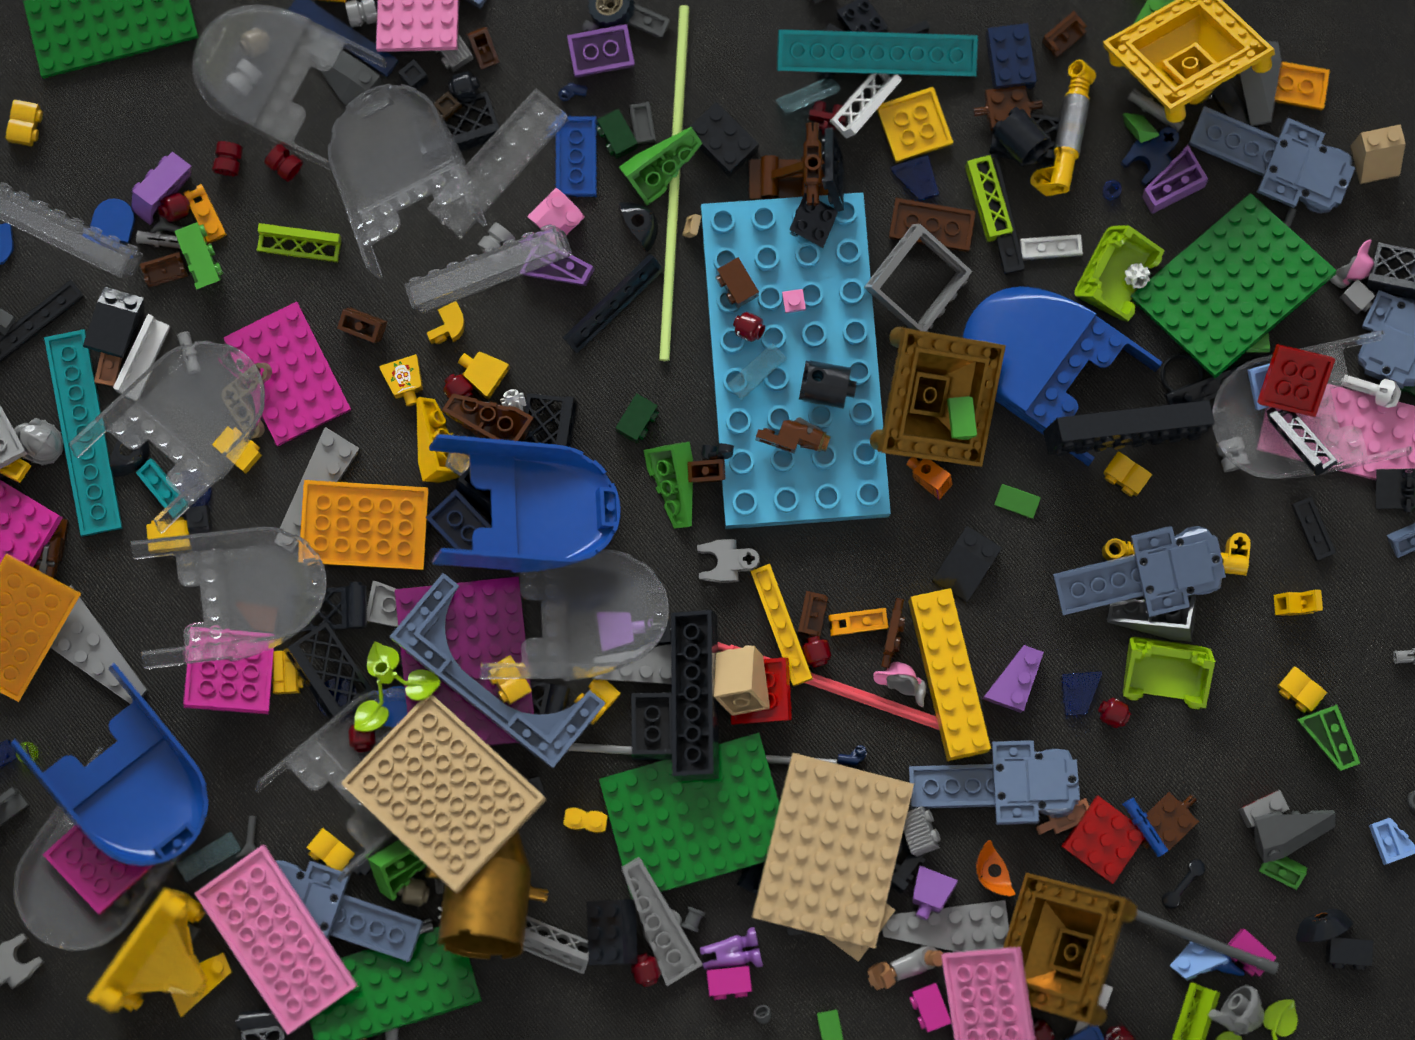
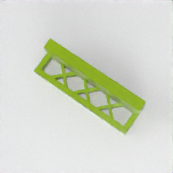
[965,155,1013,242]
[257,223,342,262]
[1172,982,1220,1040]

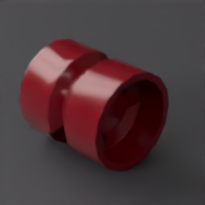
[212,141,243,176]
[264,144,303,182]

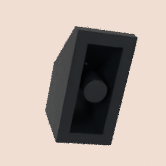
[185,505,214,552]

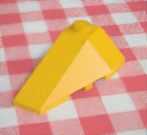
[417,397,468,483]

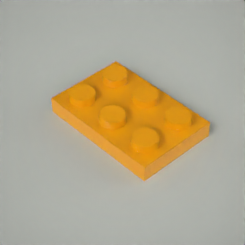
[1275,62,1330,110]

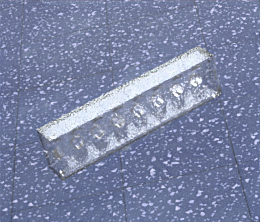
[427,88,568,239]
[0,182,143,278]
[404,225,573,313]

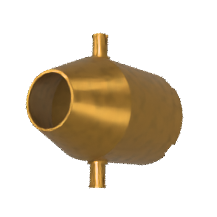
[426,830,548,959]

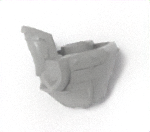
[14,418,64,466]
[1208,985,1264,1035]

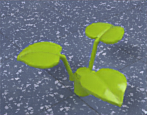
[354,642,441,732]
[1215,999,1298,1040]

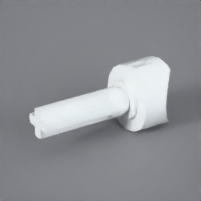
[1341,375,1401,408]

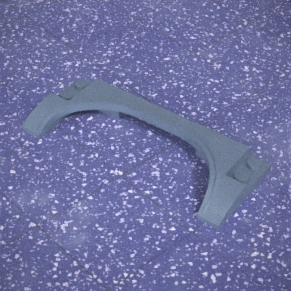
[390,573,606,769]

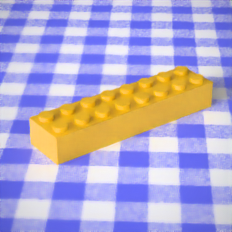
[908,588,991,761]

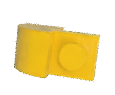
[427,301,465,344]
[1274,590,1323,616]

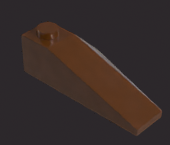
[442,394,534,442]

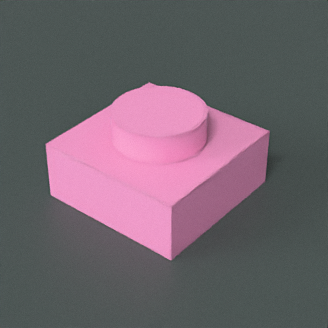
[782,289,806,313]

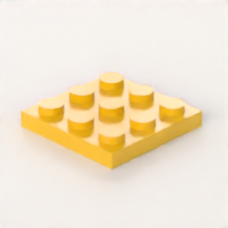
[877,87,953,163]

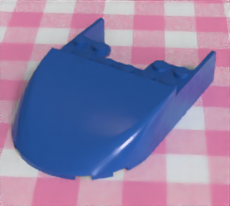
[963,287,1163,466]
[429,434,620,573]
[10,663,208,866]

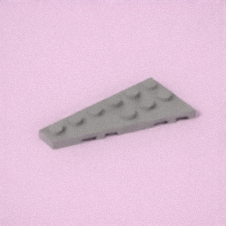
[50,585,148,704]
[882,900,1009,952]

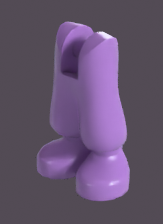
[700,927,763,969]

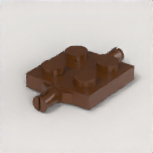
[973,86,1043,130]
[881,598,906,668]
[1141,792,1199,851]

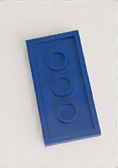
[556,116,597,197]

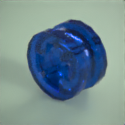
[1102,180,1122,200]

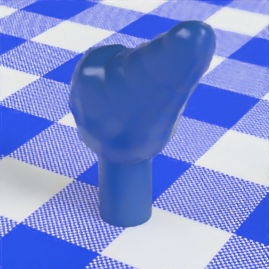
[1211,954,1245,976]

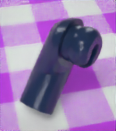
[558,83,588,101]
[837,745,867,766]

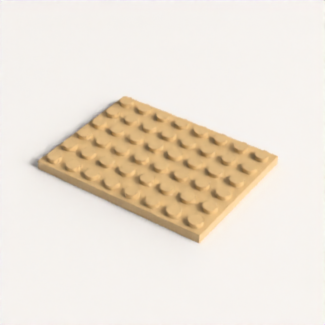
[341,694,546,893]
[752,753,914,949]

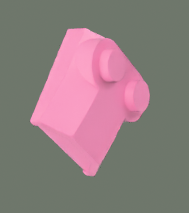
[527,188,585,246]

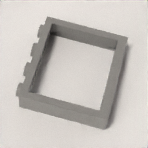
[864,224,972,332]

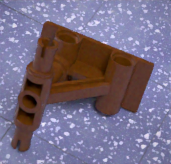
[749,122,829,206]

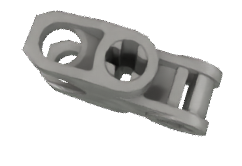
[697,539,759,583]
[0,934,44,989]

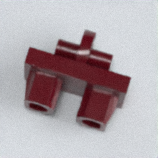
[808,100,846,136]

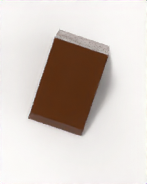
[467,27,499,69]

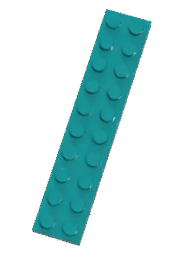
[777,29,978,76]
[44,329,123,537]

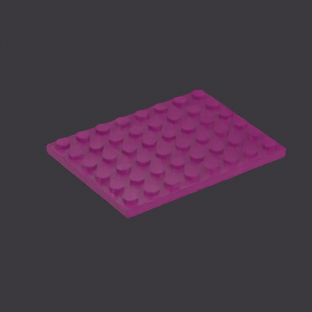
[395,577,534,746]

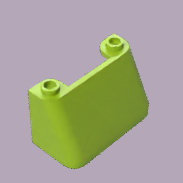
[1074,225,1165,321]
[1123,637,1215,709]

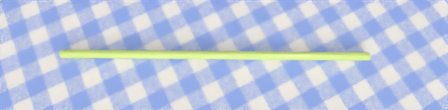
[659,5,689,361]

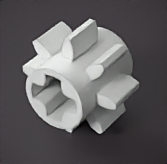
[1125,263,1150,289]
[500,389,527,411]

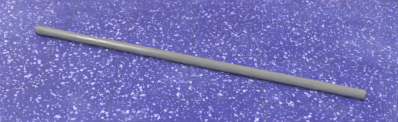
[568,743,837,765]

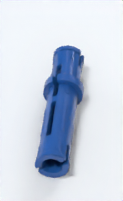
[1122,797,1168,857]

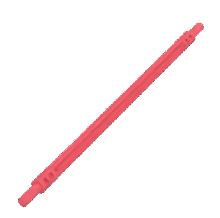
[718,642,939,730]

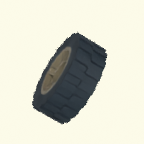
[588,0,635,28]

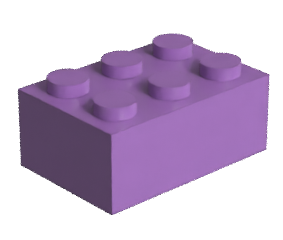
[567,24,634,78]

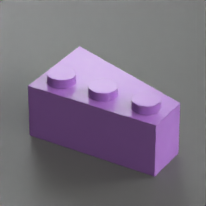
[1142,145,1208,214]
[131,152,191,225]
[520,237,595,286]
[982,645,1044,713]

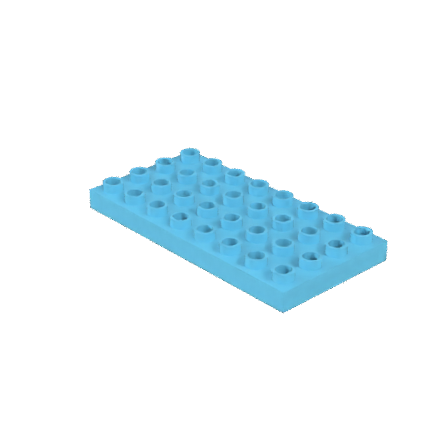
[701,193,891,529]

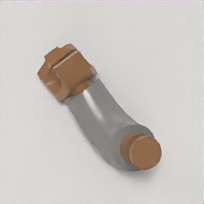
[868,946,943,990]

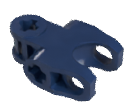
[1121,127,1179,187]

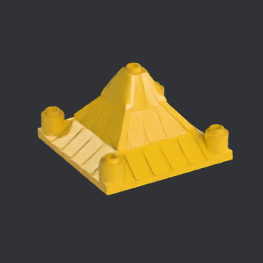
[1103,0,1275,123]
[88,889,208,1013]

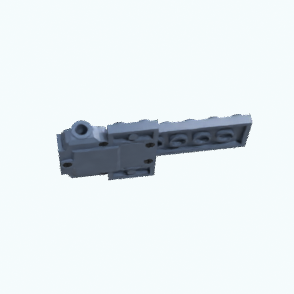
[1188,106,1355,213]
[1358,265,1415,389]
[1053,526,1226,617]
[909,740,1080,825]
[276,860,424,962]

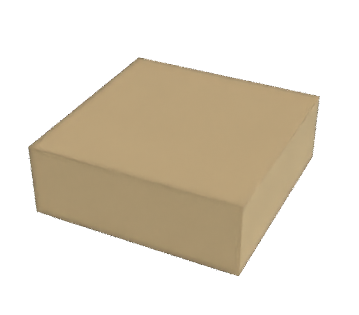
[683,214,702,238]

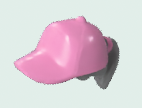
[1330,240,1374,288]
[873,662,926,707]

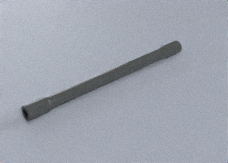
[1134,909,1279,975]

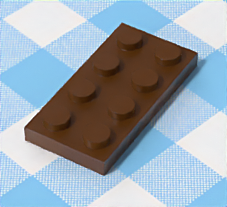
[889,198,976,252]

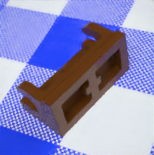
[1042,11,1087,58]
[140,252,188,288]
[798,591,828,637]

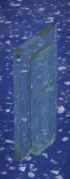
[776,78,841,113]

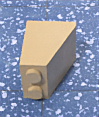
[1350,124,1406,184]
[714,645,770,716]

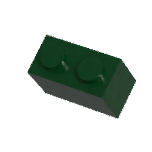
[596,108,638,160]
[616,393,659,443]

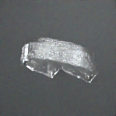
[445,432,470,477]

